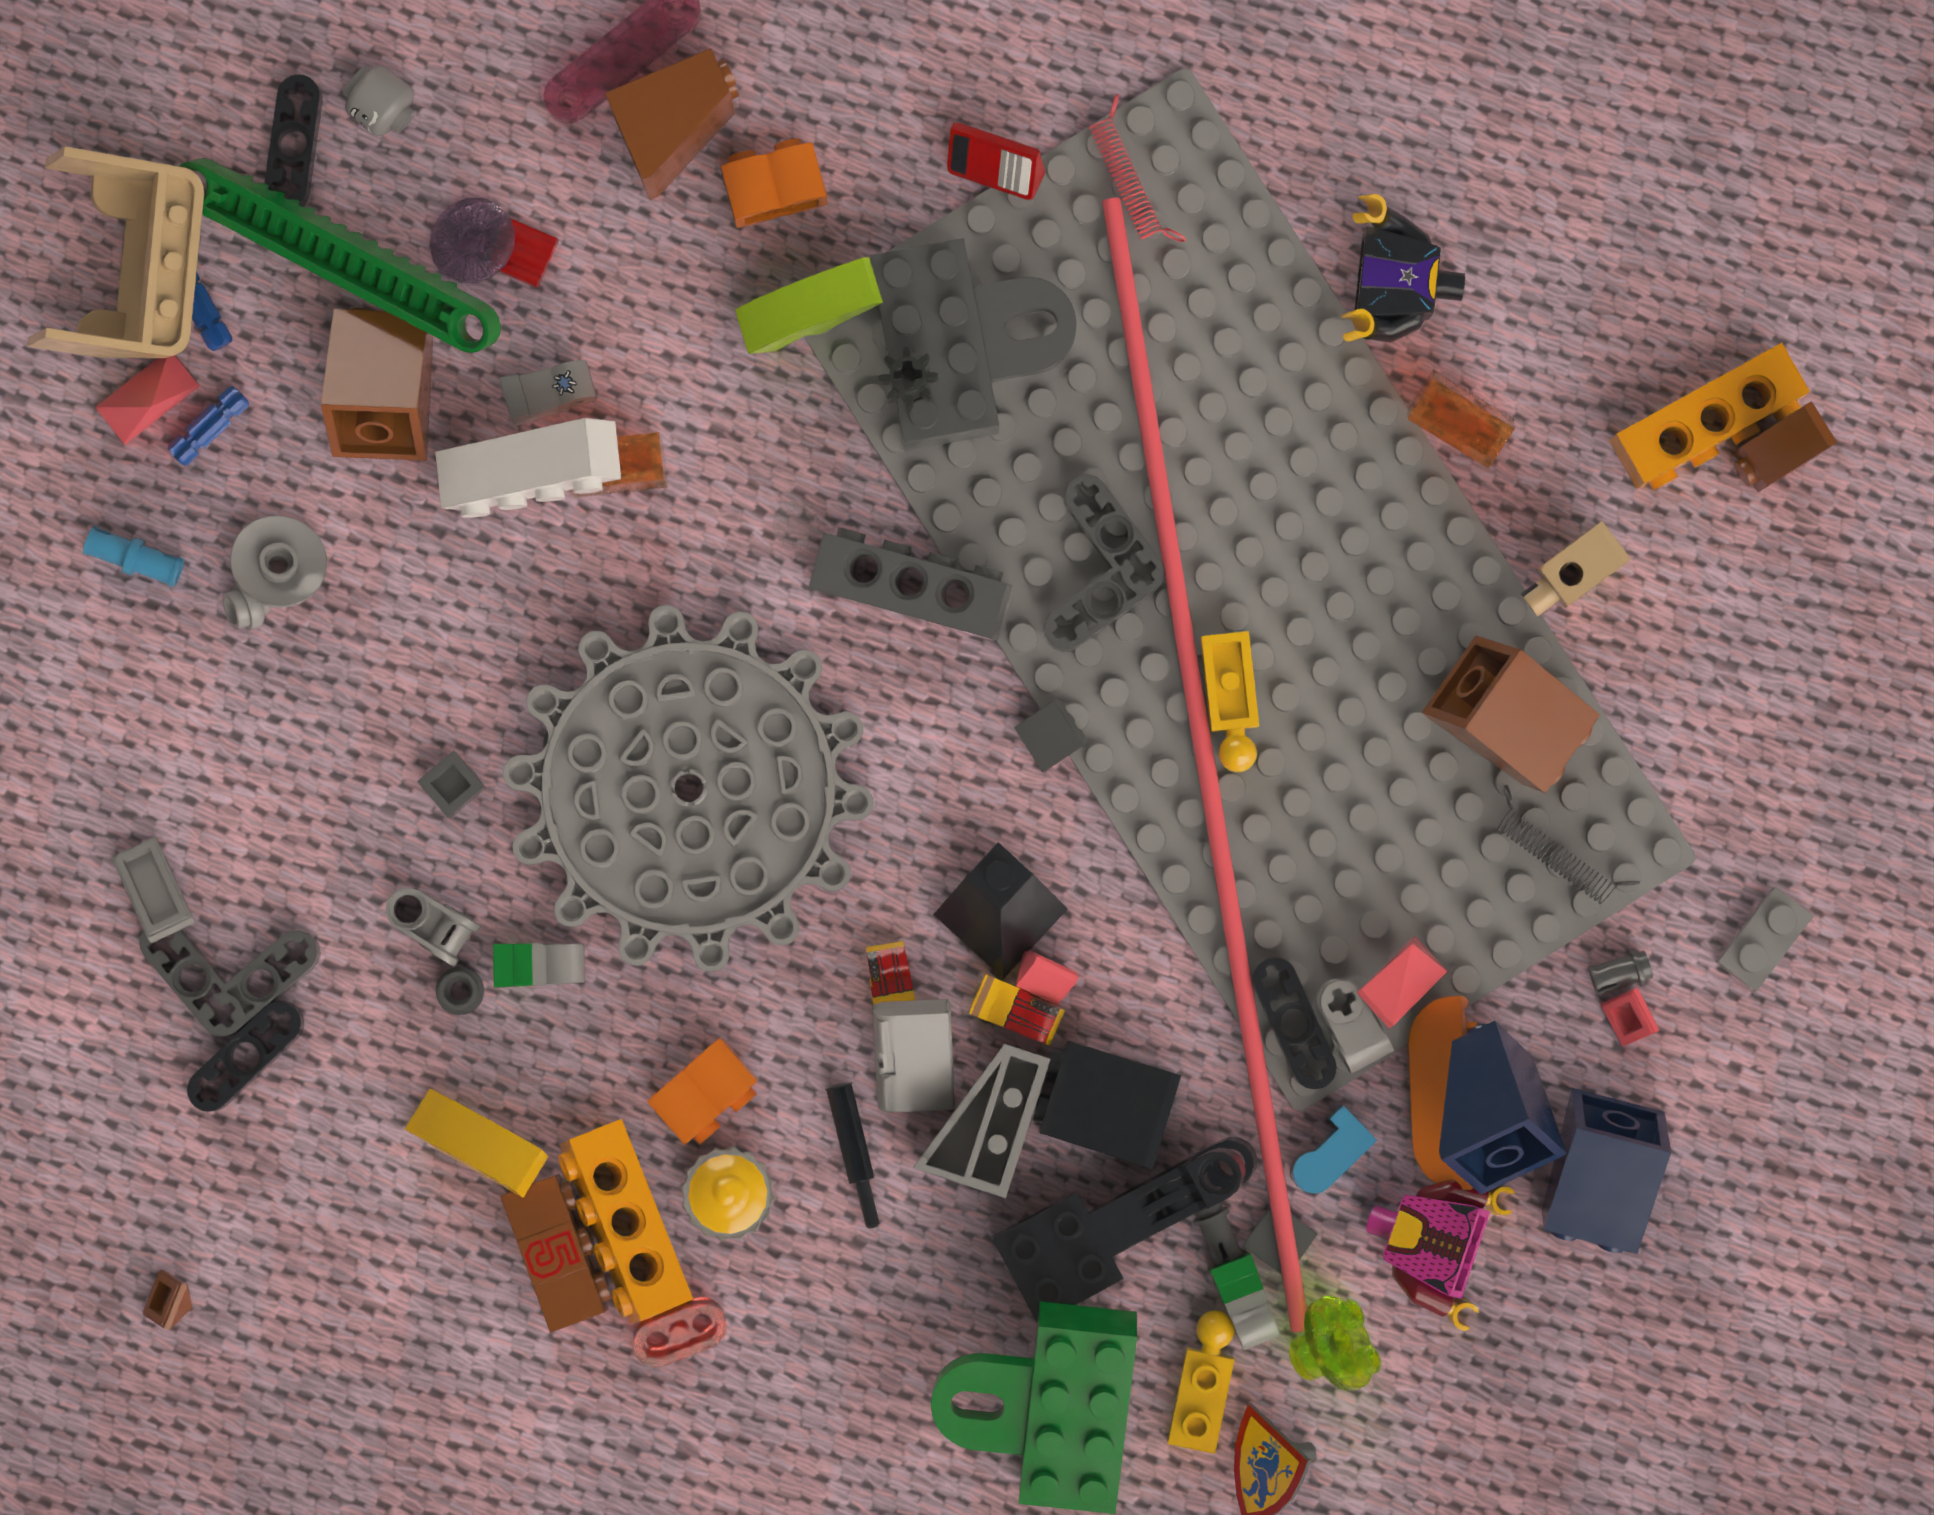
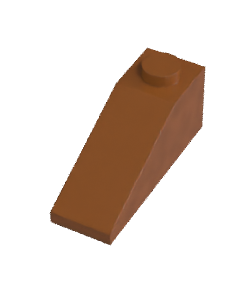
[1733,401,1838,492]

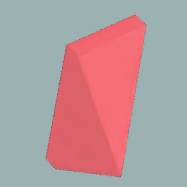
[95,355,200,445]
[1357,936,1448,1029]

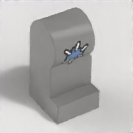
[499,360,597,426]

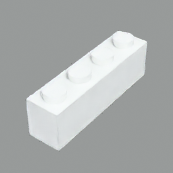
[435,418,621,518]

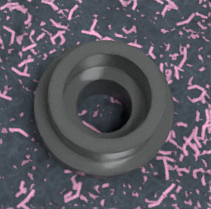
[436,967,484,1015]

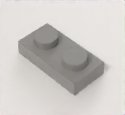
[1716,886,1814,992]

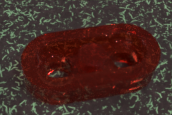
[632,1297,727,1367]

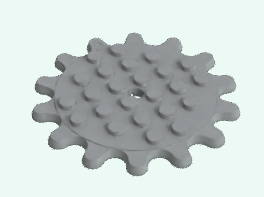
[503,605,874,972]

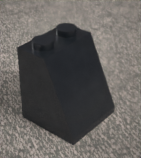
[1032,1040,1182,1169]

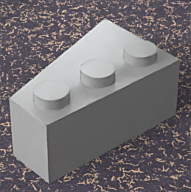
[913,1044,1051,1198]

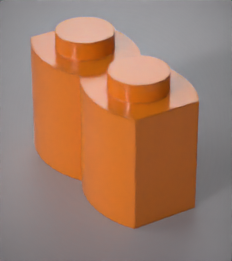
[721,138,827,228]
[647,1036,759,1145]

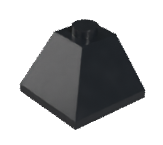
[933,842,1068,979]

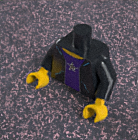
[1342,194,1465,343]

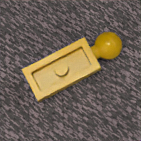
[1200,631,1260,772]
[1167,1310,1235,1454]

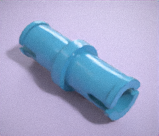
[83,525,185,588]

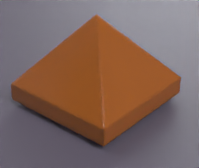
[142,1270,192,1330]

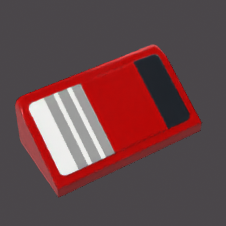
[947,122,1046,200]

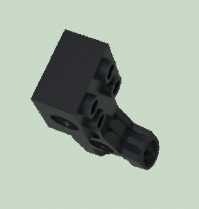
[992,1137,1258,1322]

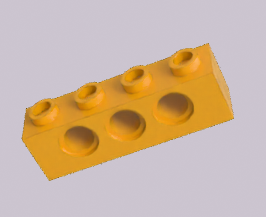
[1609,343,1810,491]
[558,1119,693,1324]

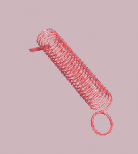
[1089,93,1186,242]

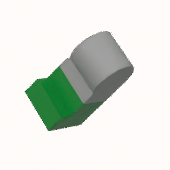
[493,943,585,988]
[1207,1252,1280,1350]

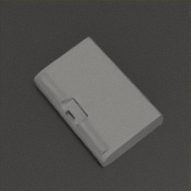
[872,999,955,1112]

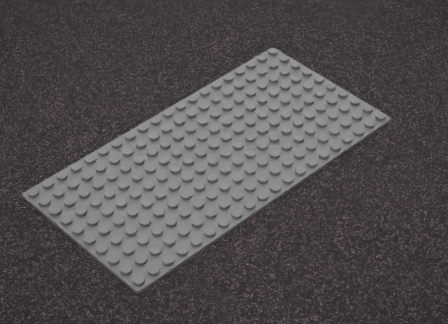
[804,69,1695,1111]

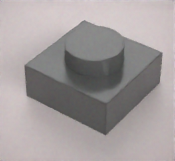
[417,751,486,819]

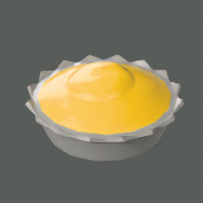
[680,1146,775,1242]

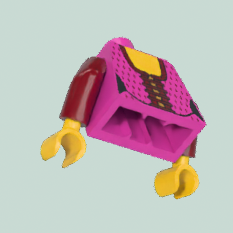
[1366,1179,1515,1331]

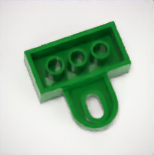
[931,1301,1137,1514]

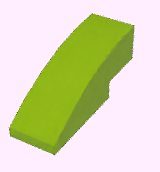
[735,257,883,354]

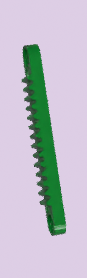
[179,158,501,353]

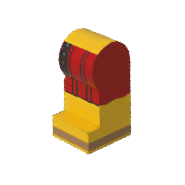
[866,940,916,1005]
[968,973,1065,1045]

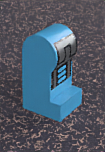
[1290,1105,1377,1193]

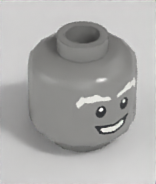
[343,65,416,136]

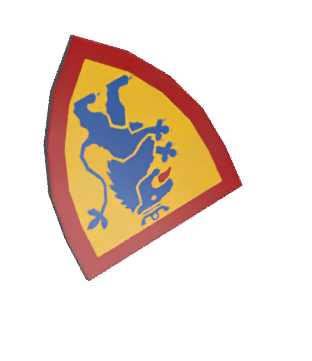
[1234,1403,1316,1515]

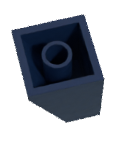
[1439,1021,1567,1195]
[1542,1088,1671,1254]

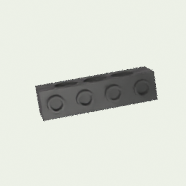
[808,527,1012,640]

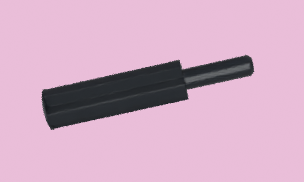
[825,1082,880,1229]

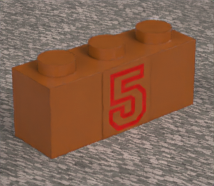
[500,1174,612,1333]

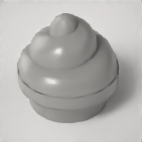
[222,584,271,630]

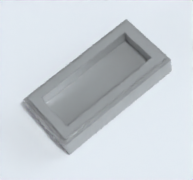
[111,837,195,943]

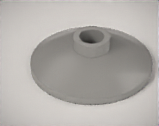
[230,516,327,608]

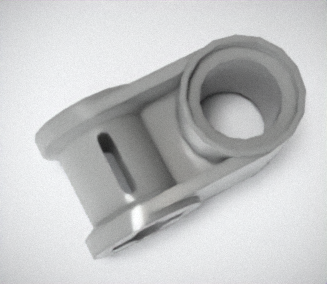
[386,888,481,967]
[1315,979,1394,1074]

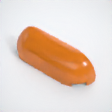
[1408,996,1477,1190]

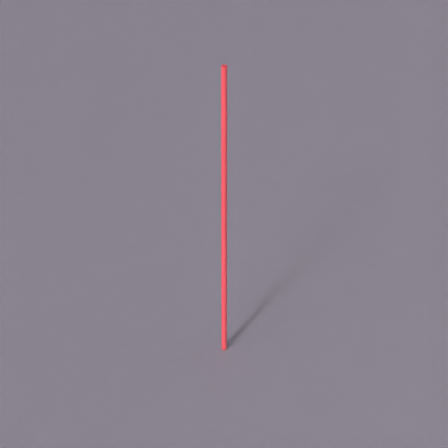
[1102,197,1310,1332]

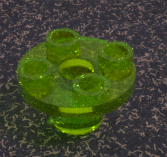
[1289,1296,1381,1391]

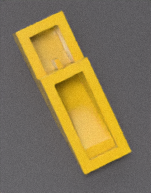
[404,1089,549,1198]

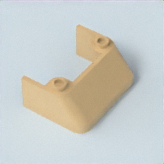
[27,146,204,358]

